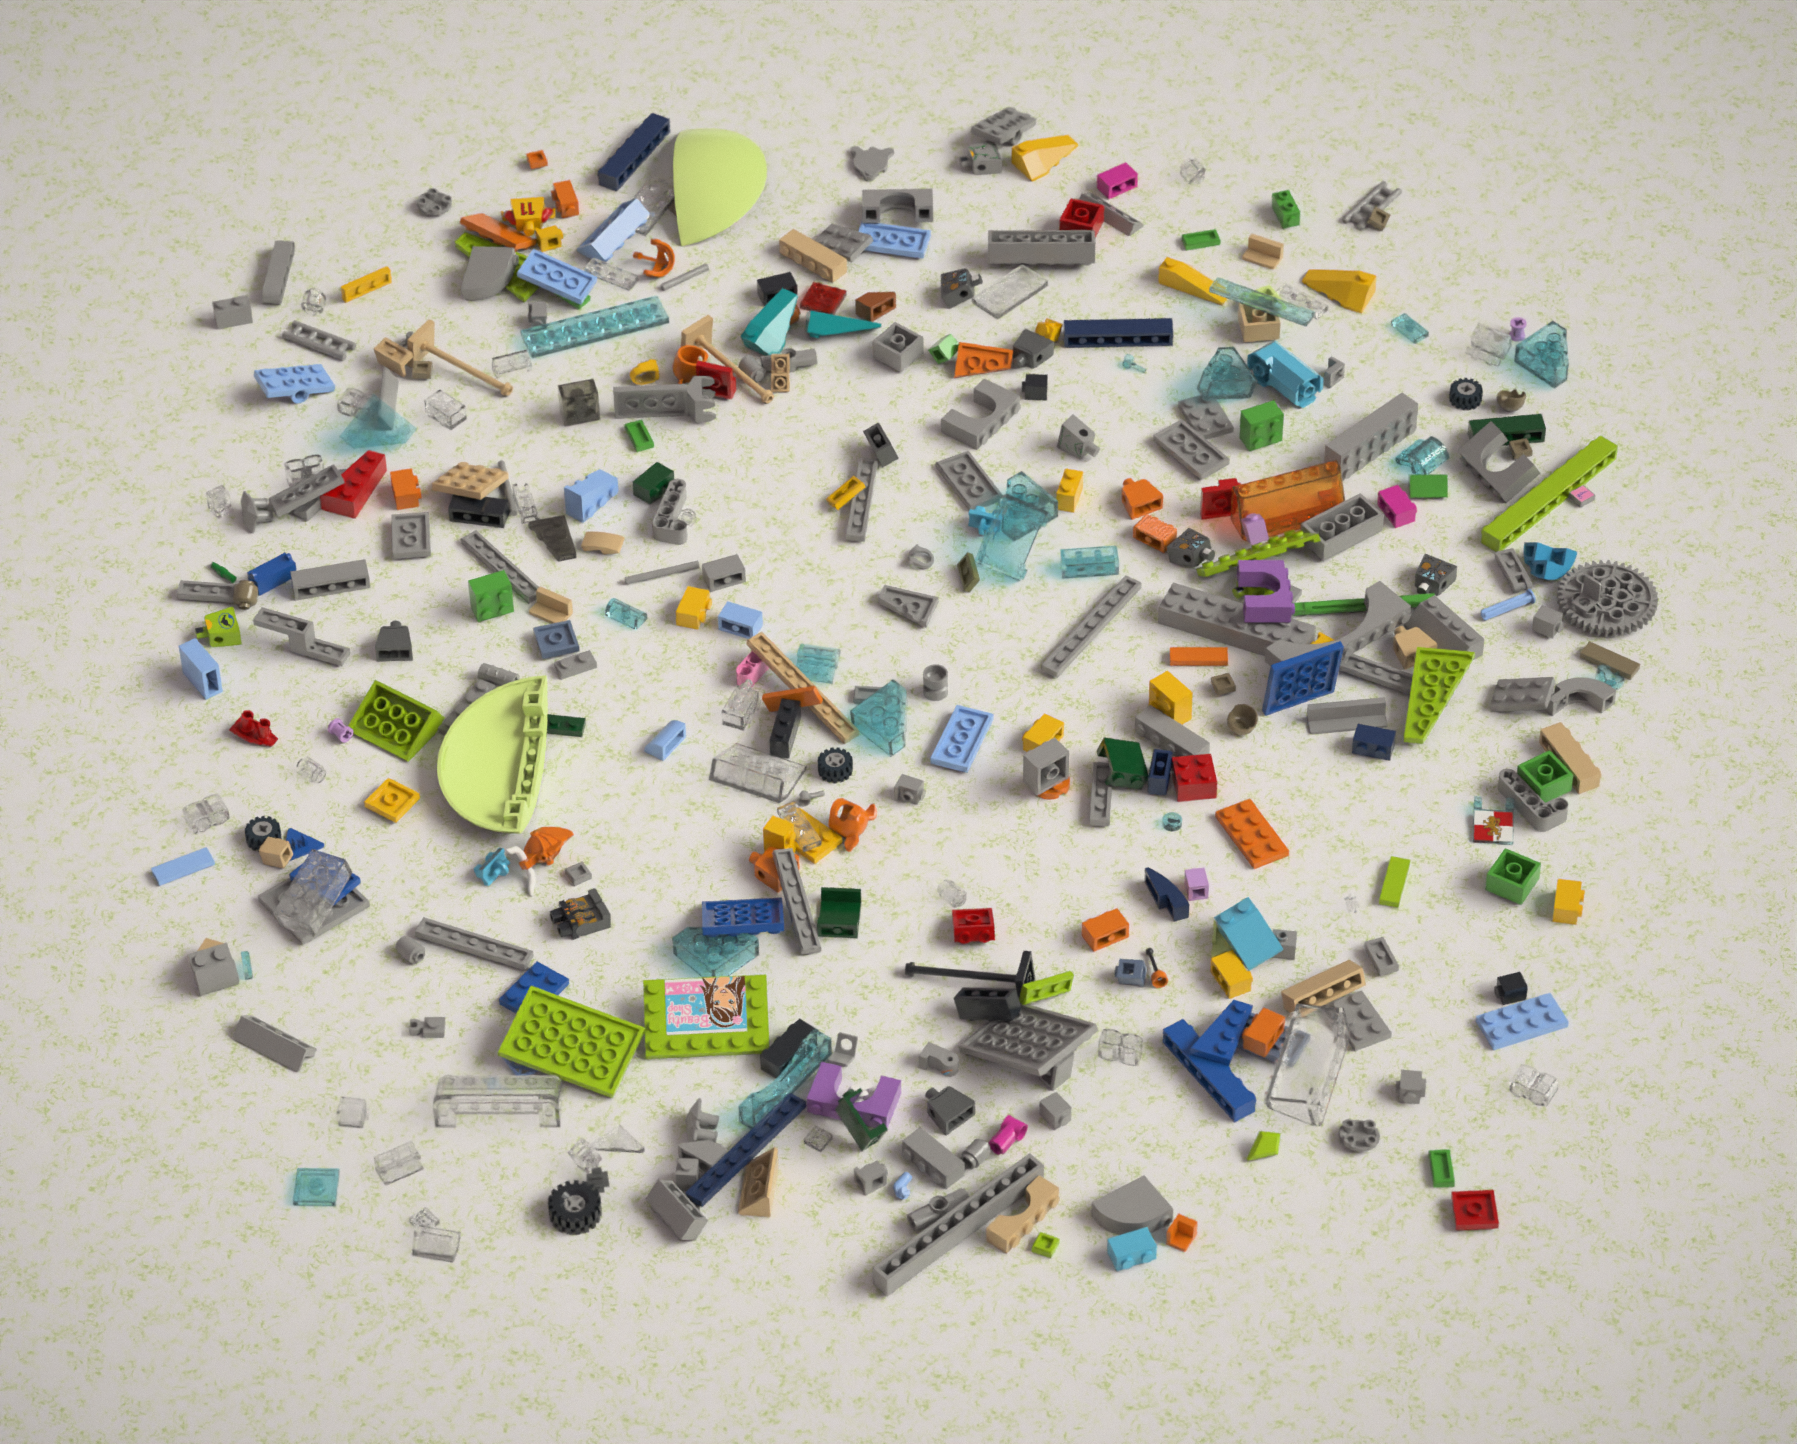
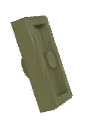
[957,552,980,593]

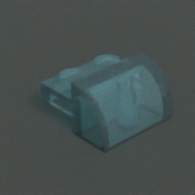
[1395,436,1450,474]
[796,643,841,684]

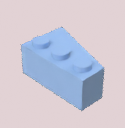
[564,469,619,523]

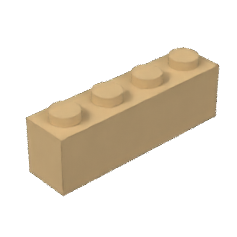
[779,229,847,283]
[1539,722,1601,794]
[1281,960,1366,1017]

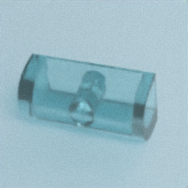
[605,598,648,630]

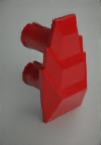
[229,710,278,747]

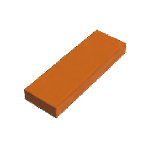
[1170,647,1228,666]
[762,686,823,712]

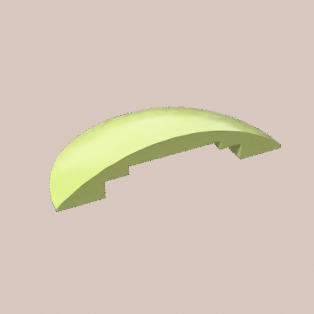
[673,128,767,246]
[437,675,548,834]

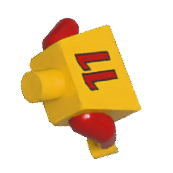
[501,197,556,236]

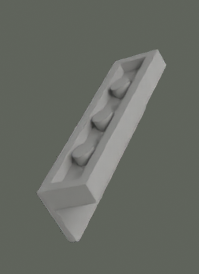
[1307,697,1388,734]
[233,1015,317,1071]

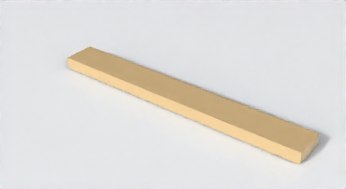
[746,631,860,744]

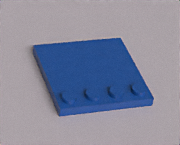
[1262,641,1344,716]
[702,897,784,937]

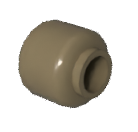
[233,580,258,610]

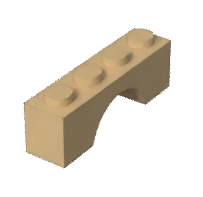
[986,1176,1060,1254]

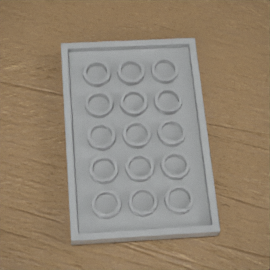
[958,1003,1099,1076]

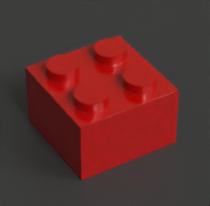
[1059,198,1104,238]
[1171,754,1217,802]

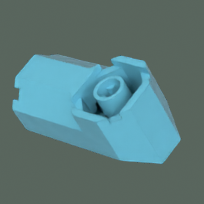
[1247,340,1323,408]

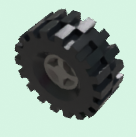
[548,1180,602,1235]

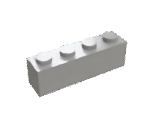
[290,559,370,601]
[1135,705,1210,757]

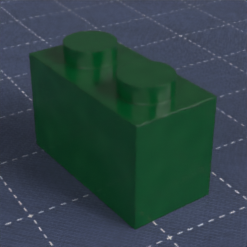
[633,462,674,505]

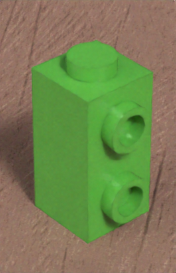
[1271,190,1300,229]

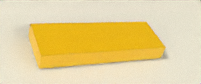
[341,266,392,303]

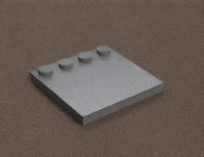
[258,878,370,945]

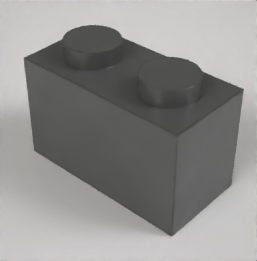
[863,422,899,467]

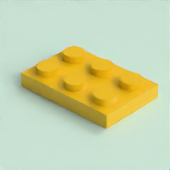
[784,808,843,864]

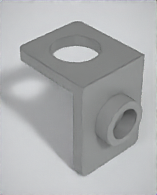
[1572,575,1602,613]
[827,1032,858,1067]

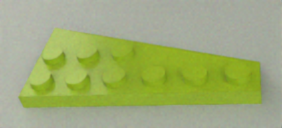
[1196,530,1321,577]

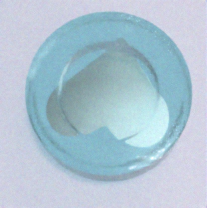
[1162,812,1182,832]

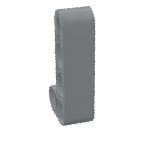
[652,479,688,545]
[1498,769,1568,832]

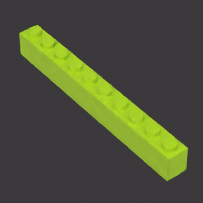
[1481,435,1618,552]

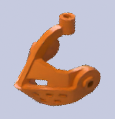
[633,238,675,277]

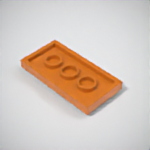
[1215,799,1289,869]

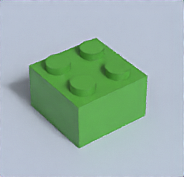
[1239,400,1284,452]
[468,570,514,622]
[1517,750,1573,803]
[1485,848,1541,905]

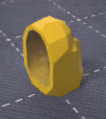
[629,359,659,385]

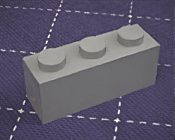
[902,1127,964,1189]
[646,1179,708,1240]

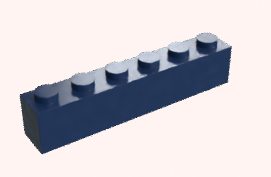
[597,113,670,192]
[1064,318,1173,348]

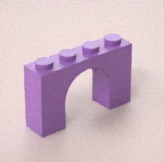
[1236,560,1295,622]
[807,1062,902,1128]

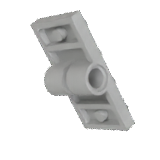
[971,107,1037,145]

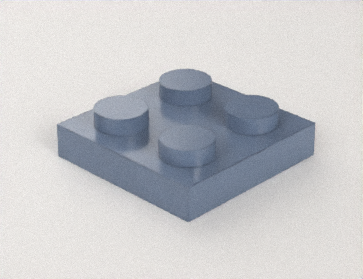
[533,620,580,659]

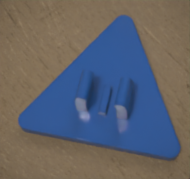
[286,828,324,861]

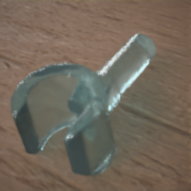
[1123,354,1146,373]

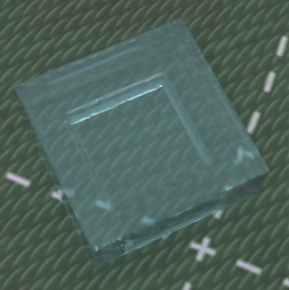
[241,951,253,980]

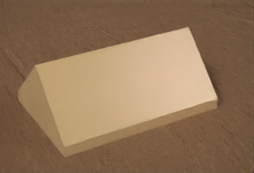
[738,1147,779,1217]

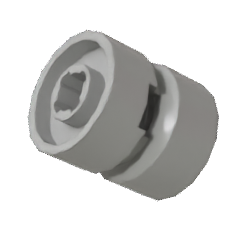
[923,664,948,701]

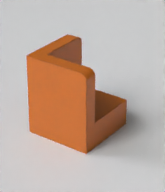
[1166,1213,1198,1252]

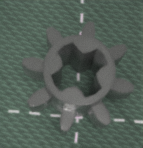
[586,1167,609,1193]

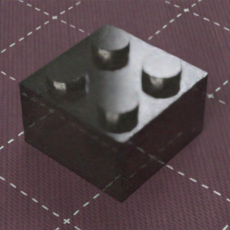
[558,378,600,427]

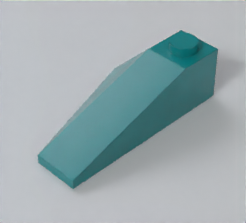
[740,288,798,356]
[805,311,882,339]

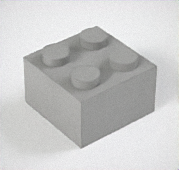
[872,322,924,372]
[1023,737,1069,796]

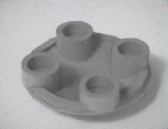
[417,188,452,215]
[1338,1119,1380,1152]

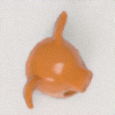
[672,345,708,384]
[828,798,877,852]

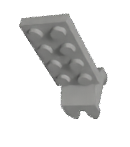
[613,376,716,423]

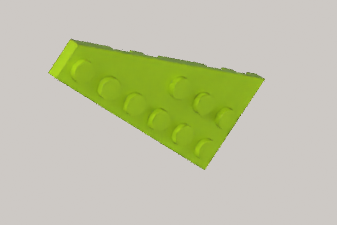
[455,232,540,303]
[1404,647,1475,744]

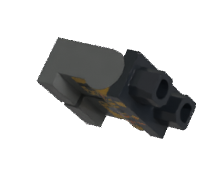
[550,888,611,940]

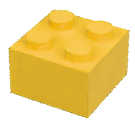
[1148,670,1193,725]

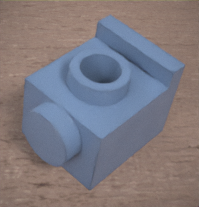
[1115,959,1147,987]

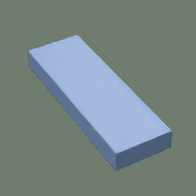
[151,847,215,886]

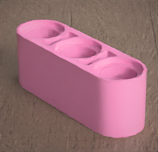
[736,651,769,689]

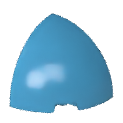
[1523,542,1577,580]

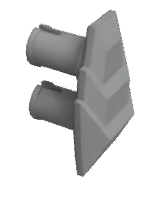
[240,491,273,533]
[685,1098,719,1143]

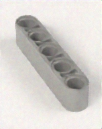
[262,240,295,304]

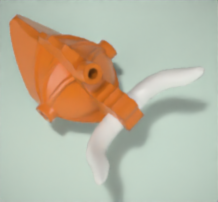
[506,827,574,896]

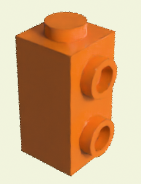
[551,180,579,218]

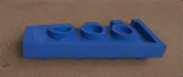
[1190,999,1253,1066]

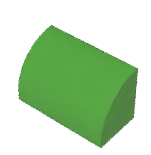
[1408,474,1448,498]

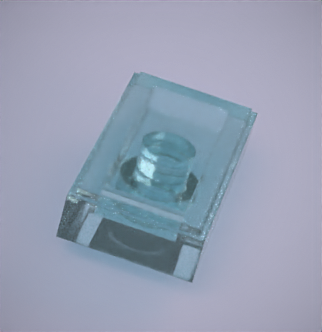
[1391,313,1429,344]

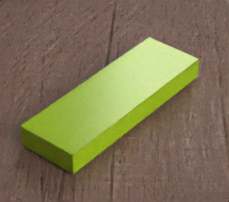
[1379,856,1411,908]
[1019,971,1074,1005]

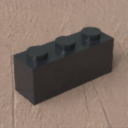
[448,494,509,528]
[769,698,801,759]
[953,987,1022,1022]
[760,1018,819,1081]

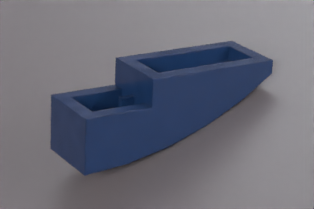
[1144,867,1190,922]

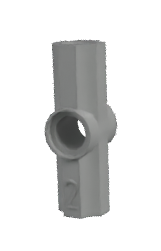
[761,348,817,372]
[907,1188,969,1231]

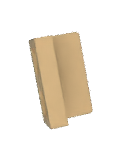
[1242,233,1284,270]
[374,337,413,377]
[529,586,573,624]

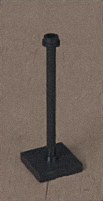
[905,951,1036,999]

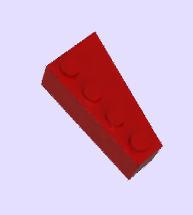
[320,450,387,519]

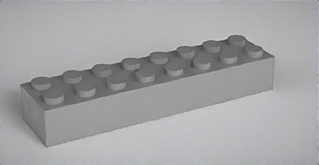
[1158,582,1316,656]

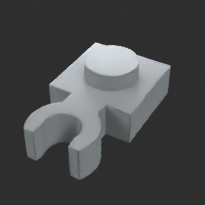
[409,1017,446,1038]

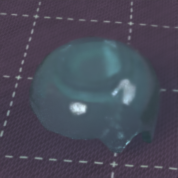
[1595,665,1625,690]

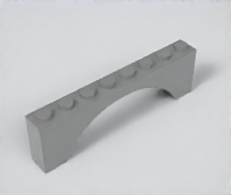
[1265,581,1411,666]

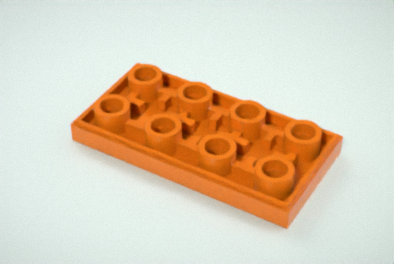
[460,213,537,252]

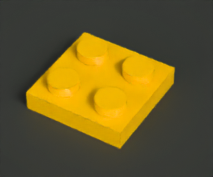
[364,778,420,823]

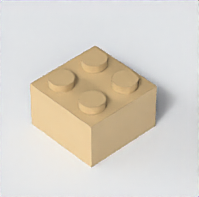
[1238,299,1280,342]

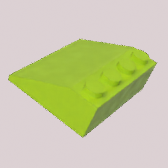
[348,680,445,762]

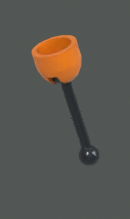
[1145,948,1168,988]

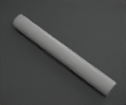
[661,263,709,291]

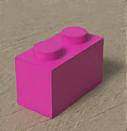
[1097,162,1138,199]
[1377,485,1417,528]

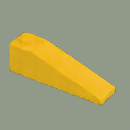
[1158,257,1231,306]
[1302,269,1376,313]

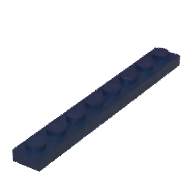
[685,1093,807,1207]

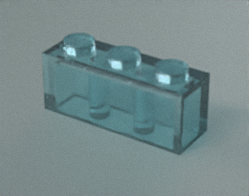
[1060,546,1119,579]

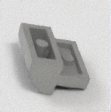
[187,942,239,996]

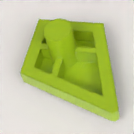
[1246,1131,1281,1161]

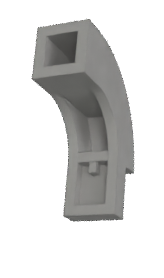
[1546,677,1616,716]

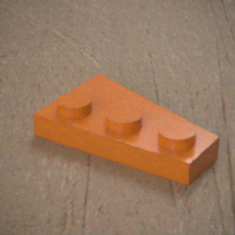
[954,342,1013,378]

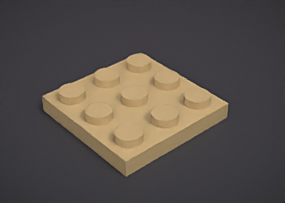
[432,462,509,500]

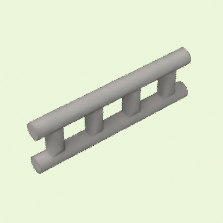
[1342,181,1402,230]
[282,320,356,360]

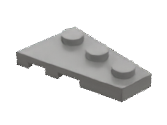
[878,585,938,628]

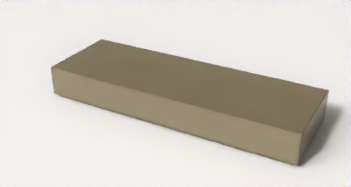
[1580,641,1640,680]

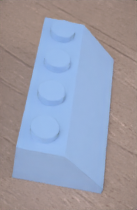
[576,198,650,263]

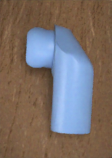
[893,1172,912,1199]

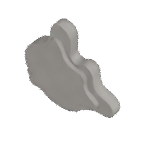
[850,146,894,181]

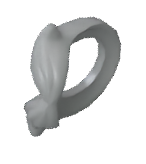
[906,544,934,569]

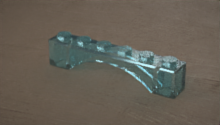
[738,1029,832,1129]

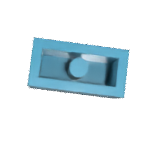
[1107,1227,1157,1271]

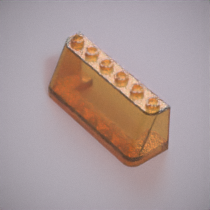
[1230,460,1345,542]

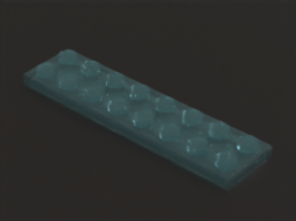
[520,295,669,358]

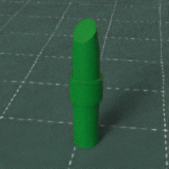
[211,562,237,583]

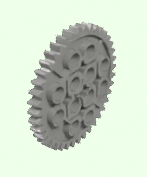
[1557,560,1658,637]

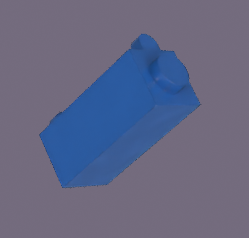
[247,553,297,596]

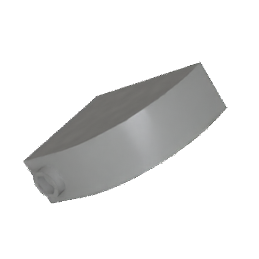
[461,247,519,300]
[1091,1175,1173,1235]

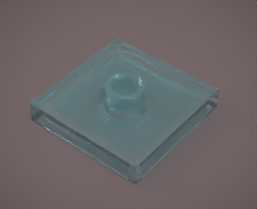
[293,1168,340,1206]

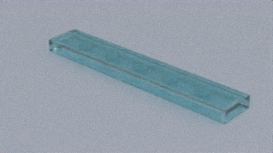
[1209,277,1315,327]

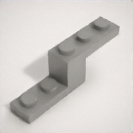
[253,607,350,666]

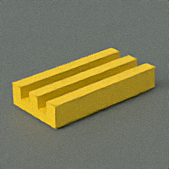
[826,476,866,510]

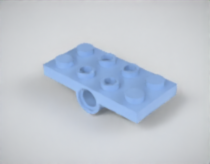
[253,364,335,404]

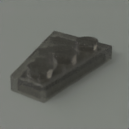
[528,515,577,562]

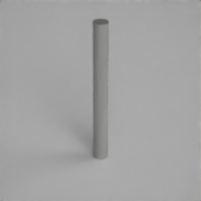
[498,460,517,516]
[625,560,700,585]

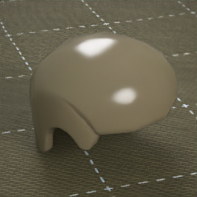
[1496,389,1526,411]
[1227,704,1258,735]

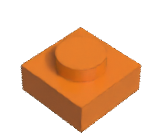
[526,150,548,169]

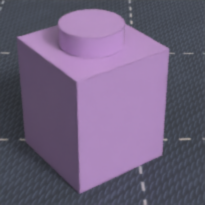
[1241,513,1269,545]
[1184,867,1209,901]

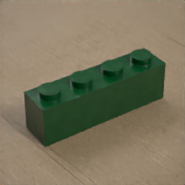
[1468,413,1546,446]

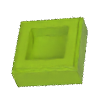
[1032,1232,1060,1258]

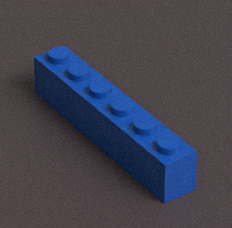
[1162,1019,1256,1122]

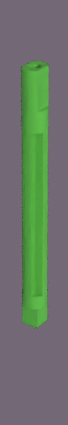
[1293,593,1435,616]

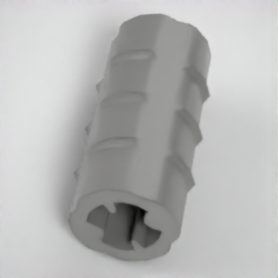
[477,663,520,686]

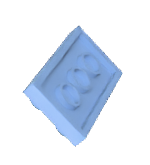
[858,222,931,259]
[517,249,597,305]
[930,705,994,773]
[1476,993,1569,1050]

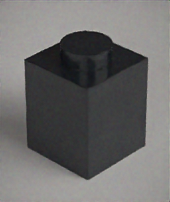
[1022,374,1048,400]
[1494,972,1528,1005]

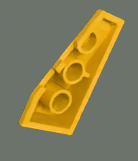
[1011,135,1078,182]

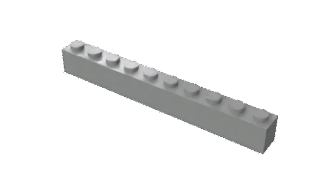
[872,1153,1044,1296]

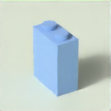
[179,638,223,700]

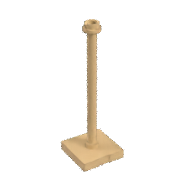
[681,314,774,404]
[407,319,513,396]

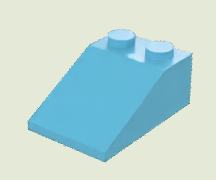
[1214,897,1283,971]

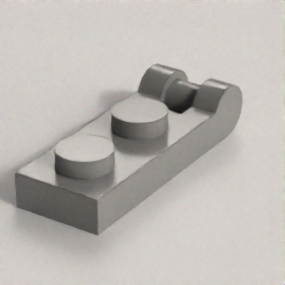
[1495,548,1532,593]

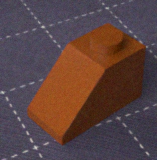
[855,292,896,322]

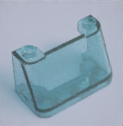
[975,494,1049,582]

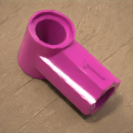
[989,1115,1028,1155]

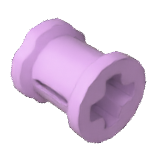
[1509,317,1527,341]
[328,718,354,743]

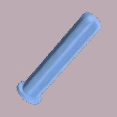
[1481,589,1536,620]

